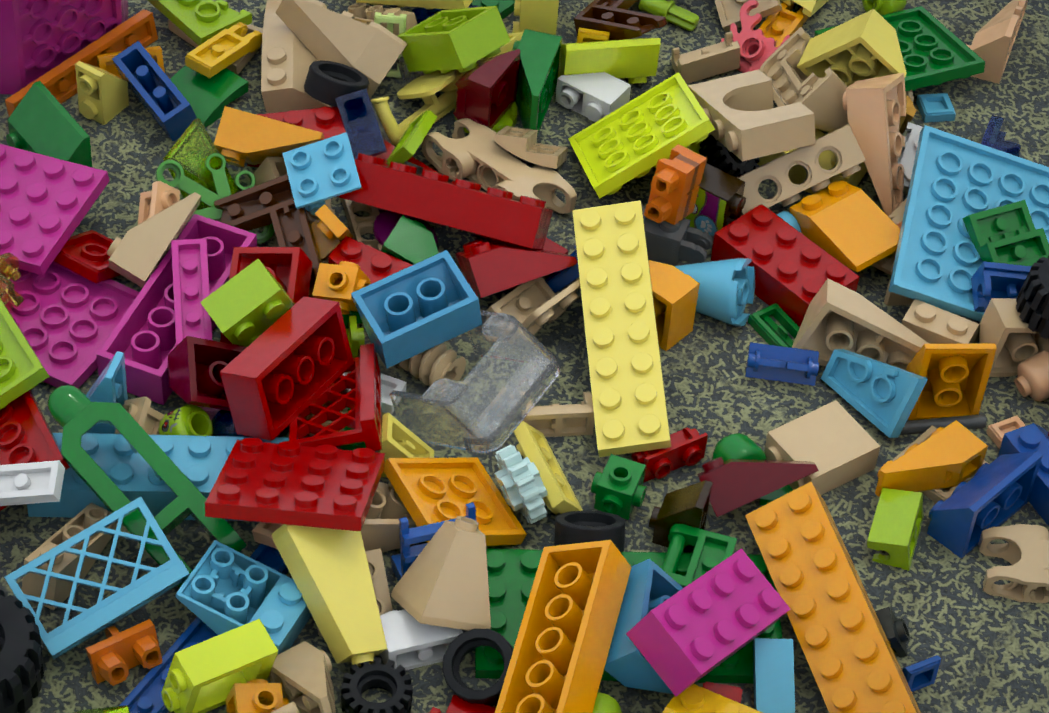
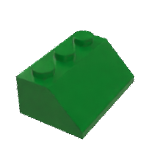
[6,81,92,167]

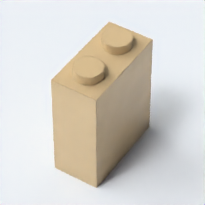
[764,400,880,495]

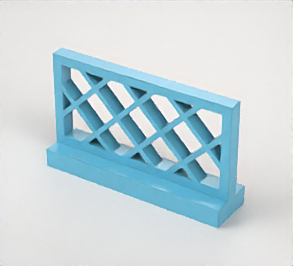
[4,496,190,660]

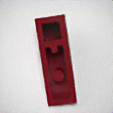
[697,457,818,517]

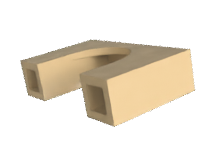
[688,69,816,162]

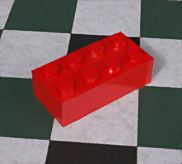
[710,204,859,327]
[220,296,354,441]

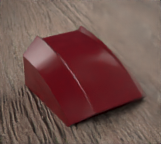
[453,49,521,129]

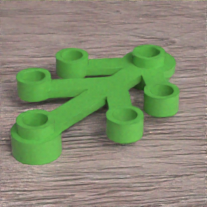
[155,153,274,244]

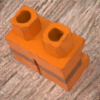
[644,144,707,225]

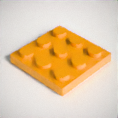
[383,457,527,546]

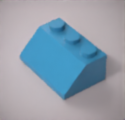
[351,250,482,368]
[604,559,683,694]

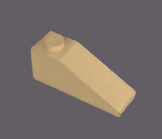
[107,192,201,288]
[269,641,336,713]

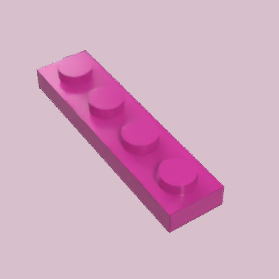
[171,238,213,346]

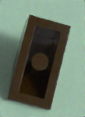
[649,480,713,553]

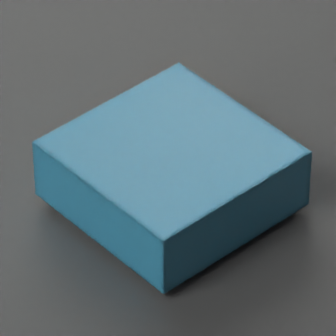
[916,93,956,123]

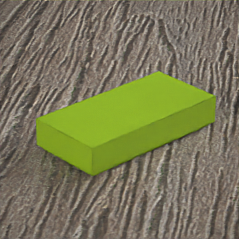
[386,110,437,166]

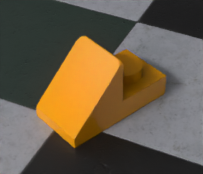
[311,204,353,260]

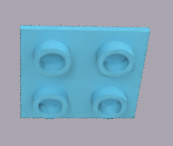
[282,132,362,215]

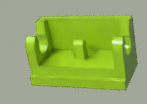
[867,488,924,571]

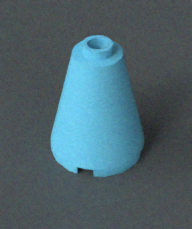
[674,258,755,326]

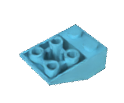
[175,540,312,655]

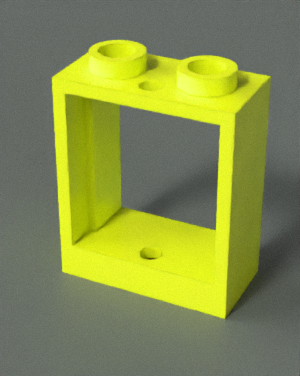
[161,619,278,713]

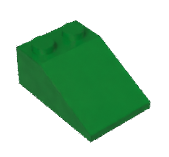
[512,29,562,136]

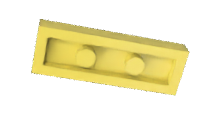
[512,421,583,515]

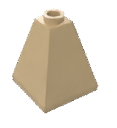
[391,516,491,631]

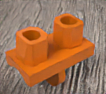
[85,619,163,686]

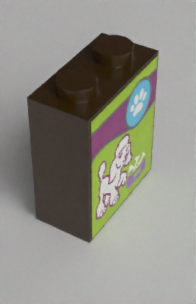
[685,163,746,241]

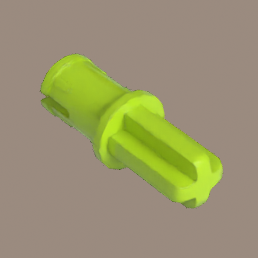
[639,0,699,31]

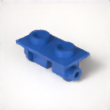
[745,342,819,386]

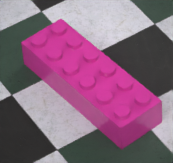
[96,214,257,405]

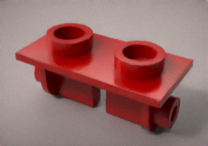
[631,427,708,483]

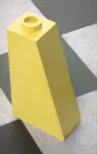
[272,524,387,667]

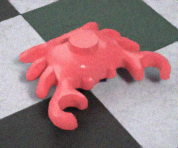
[721,0,791,73]

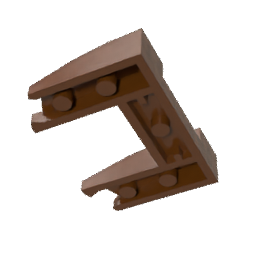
[574,0,667,41]
[214,174,321,298]

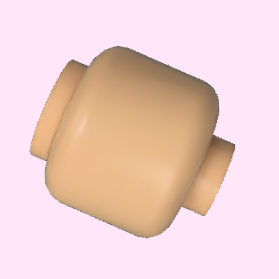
[1014,350,1049,402]

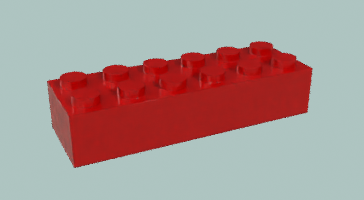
[337,153,553,249]

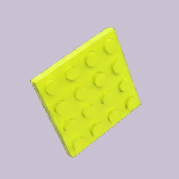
[568,72,715,199]

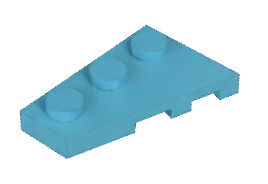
[820,349,928,438]

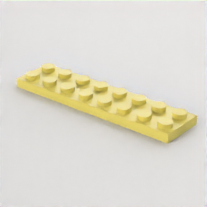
[572,200,671,457]

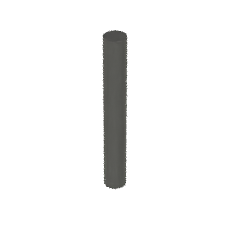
[881,414,986,437]

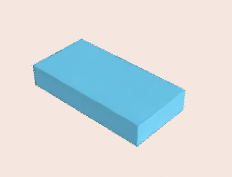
[753,638,795,713]

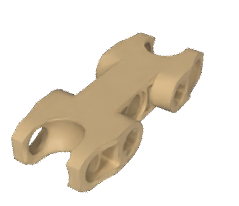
[421,118,577,214]
[978,524,1049,603]

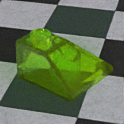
[163,118,238,210]

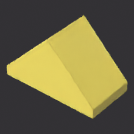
[378,412,434,478]

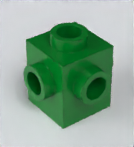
[591,454,647,520]

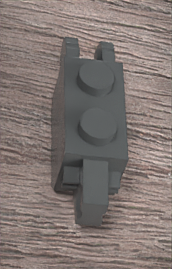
[642,206,713,266]

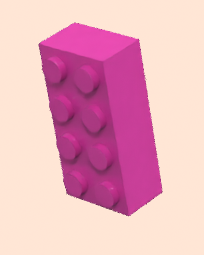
[626,548,790,697]

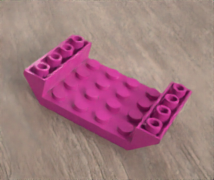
[0,0,129,95]

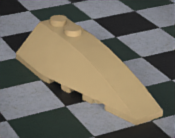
[261,0,331,114]

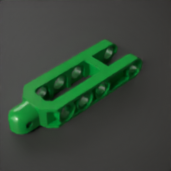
[48,385,247,588]

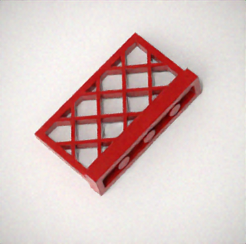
[289,343,382,451]

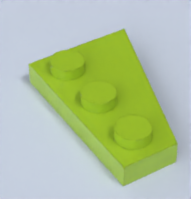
[147,0,252,45]

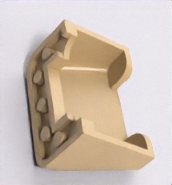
[759,27,851,132]

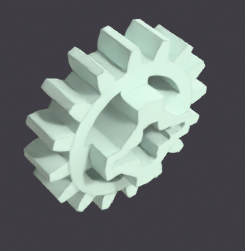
[494,445,548,524]

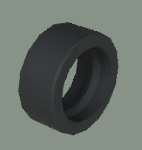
[304,60,369,109]
[554,511,625,553]
[442,629,514,706]

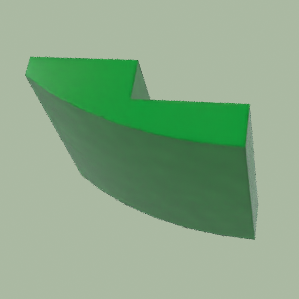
[170,66,249,129]
[963,200,1049,267]

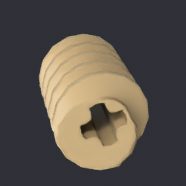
[398,343,466,393]

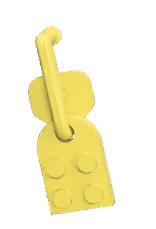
[370,32,523,146]

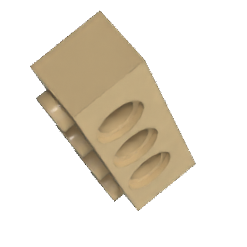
[737,124,866,215]

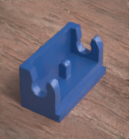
[971,261,1031,312]

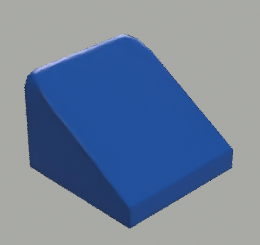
[901,655,941,692]

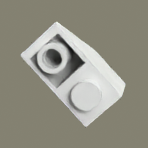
[555,72,631,122]

